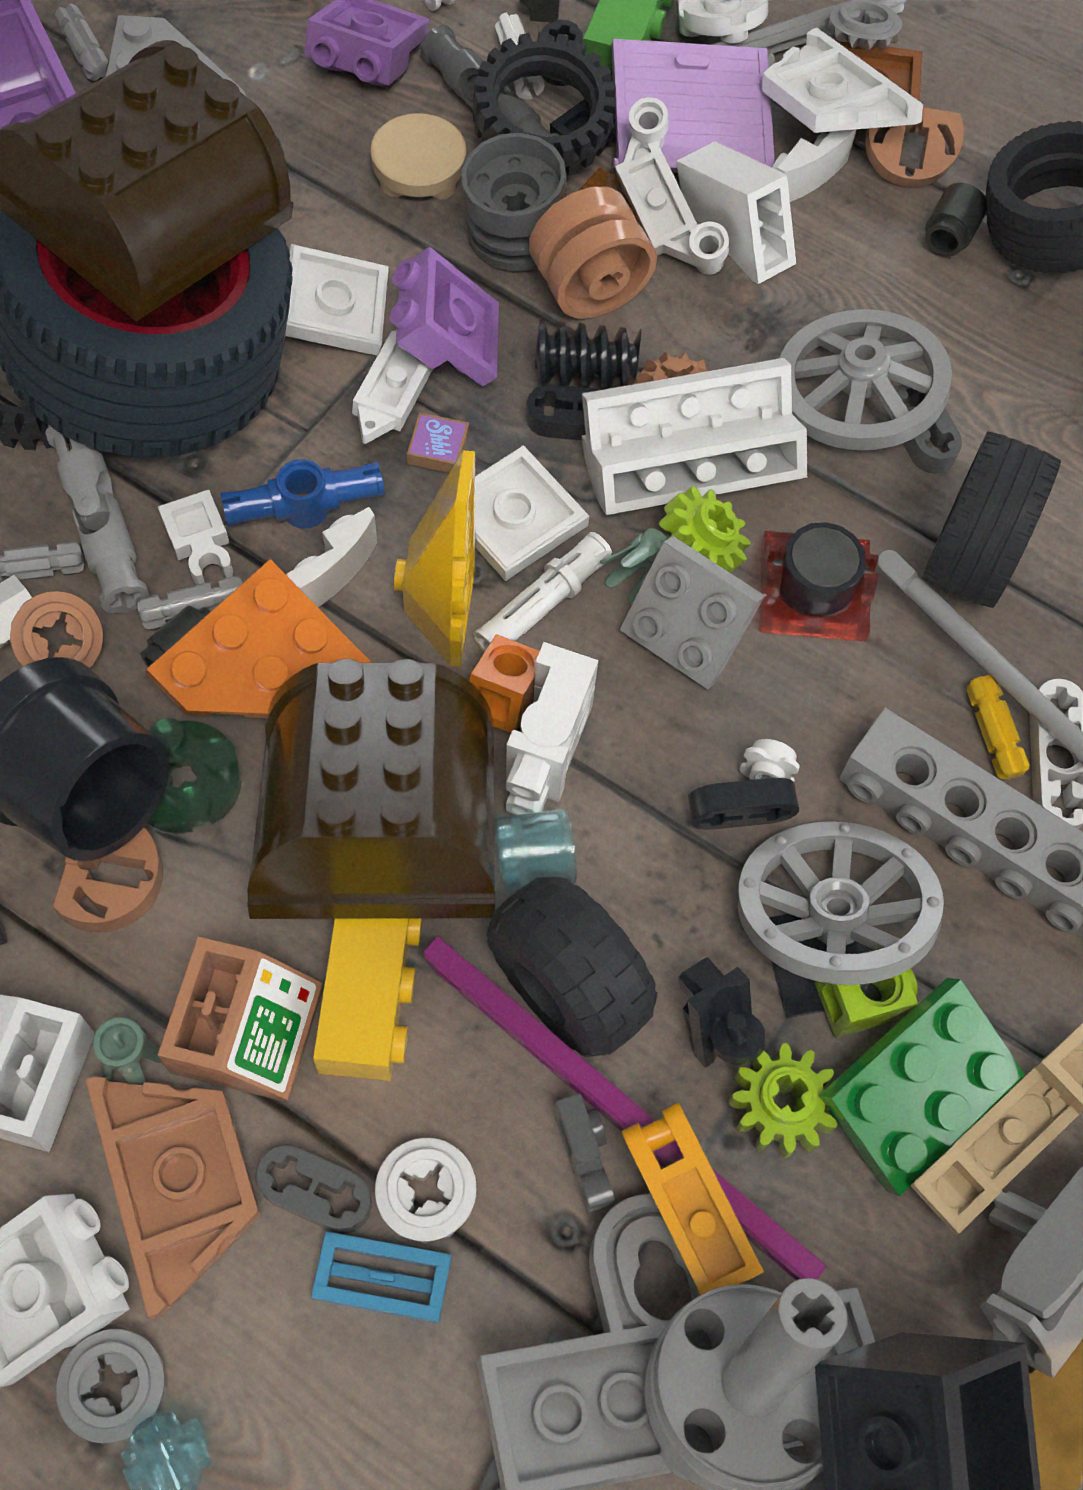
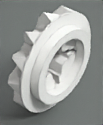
[375,1138,477,1243]

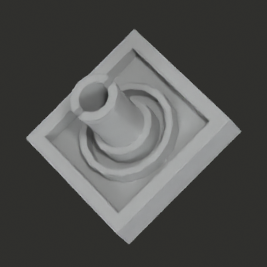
[620,536,765,690]

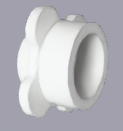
[740,739,800,782]

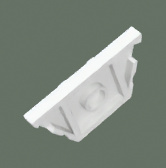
[762,28,923,133]

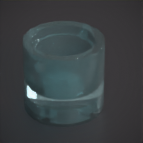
[495,808,577,892]

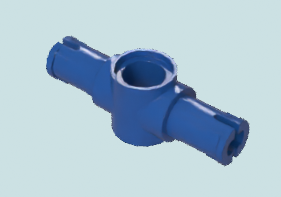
[220,459,385,529]

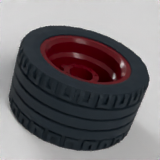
[0,209,293,457]

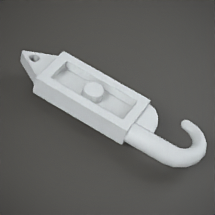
[352,329,432,444]

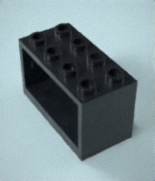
[815,1332,1041,1490]

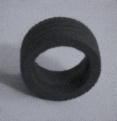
[986,121,1083,274]
[922,431,1061,608]

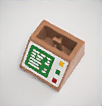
[158,936,324,1103]

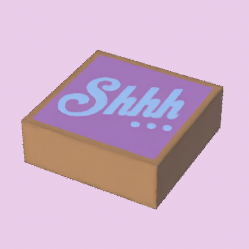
[407,412,469,473]

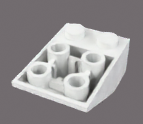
[0,995,95,1152]

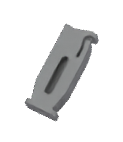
[979,1167,1083,1378]

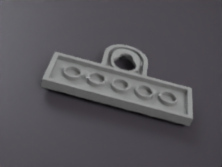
[477,1194,875,1490]

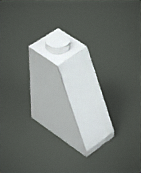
[676,141,796,284]

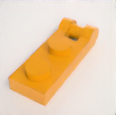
[622,1102,764,1295]

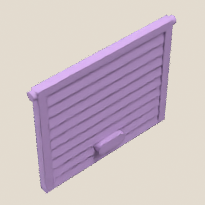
[611,39,775,173]

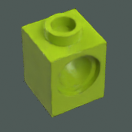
[814,968,918,1039]

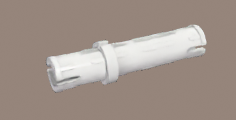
[473,532,612,652]

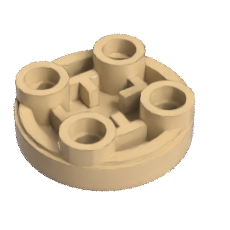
[371,113,466,199]

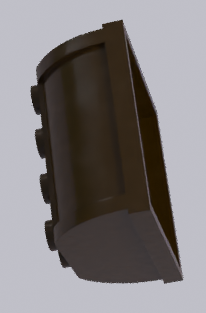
[0,40,294,322]
[247,659,495,919]

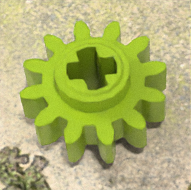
[659,486,751,573]
[729,1043,838,1159]

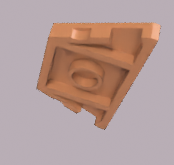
[85,1076,261,1320]

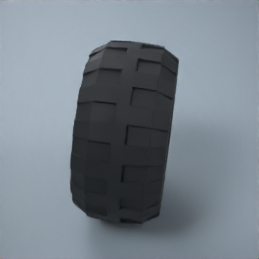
[486,876,658,1057]

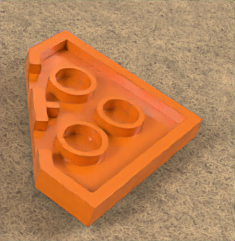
[145,559,372,718]

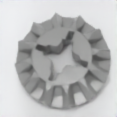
[828,0,902,51]
[56,1329,166,1444]

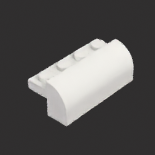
[582,358,807,515]

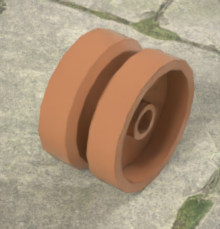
[529,187,657,319]

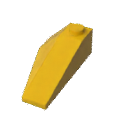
[394,450,475,667]

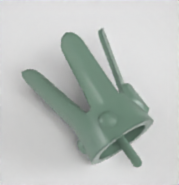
[600,528,671,605]
[93,1017,162,1085]

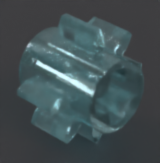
[121,1412,212,1490]

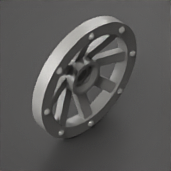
[779,309,952,450]
[738,821,944,985]

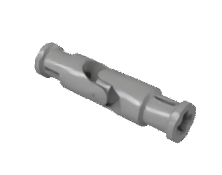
[45,425,150,614]

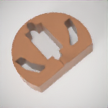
[865,105,964,188]
[53,827,163,932]

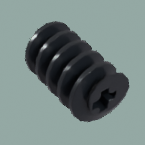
[535,319,642,389]

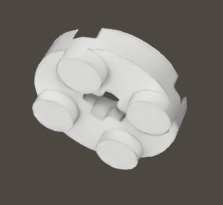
[677,0,768,43]

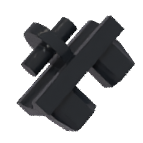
[678,958,766,1068]

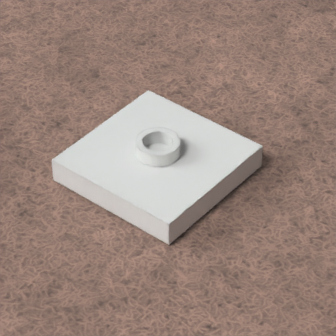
[285,244,389,356]
[475,445,589,581]

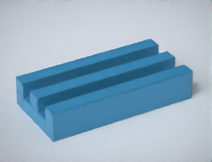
[311,1231,452,1324]

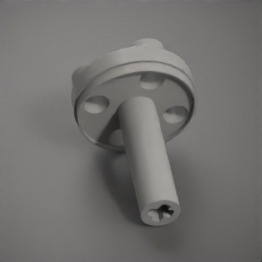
[645,1278,847,1490]

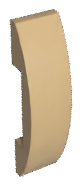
[911,1023,1083,1235]

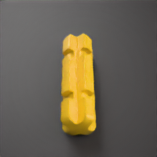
[966,675,1030,780]

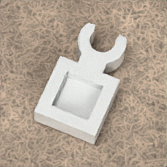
[158,490,233,585]

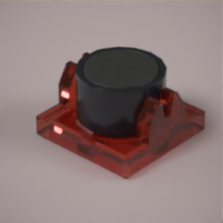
[759,522,878,642]

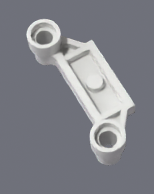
[615,97,729,275]

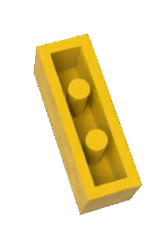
[313,918,423,1081]

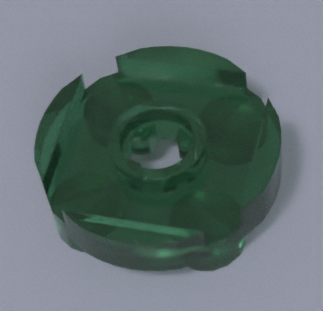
[147,718,242,834]

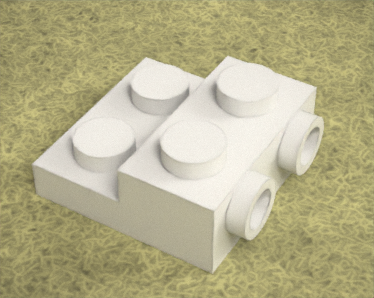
[0,1194,130,1387]

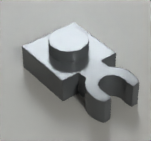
[554,1093,615,1214]

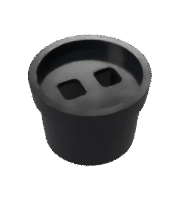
[0,657,170,861]

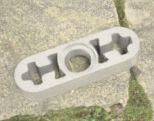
[1029,679,1083,829]

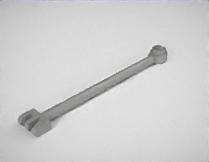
[878,550,1083,764]

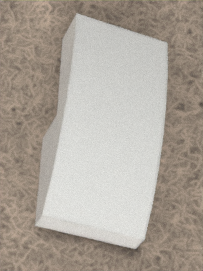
[772,129,857,202]
[286,507,377,607]

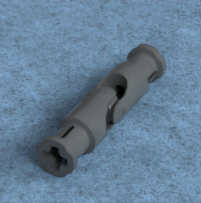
[420,25,560,137]

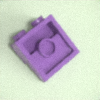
[305,0,430,86]
[390,246,499,387]

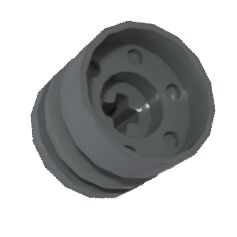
[461,133,567,272]

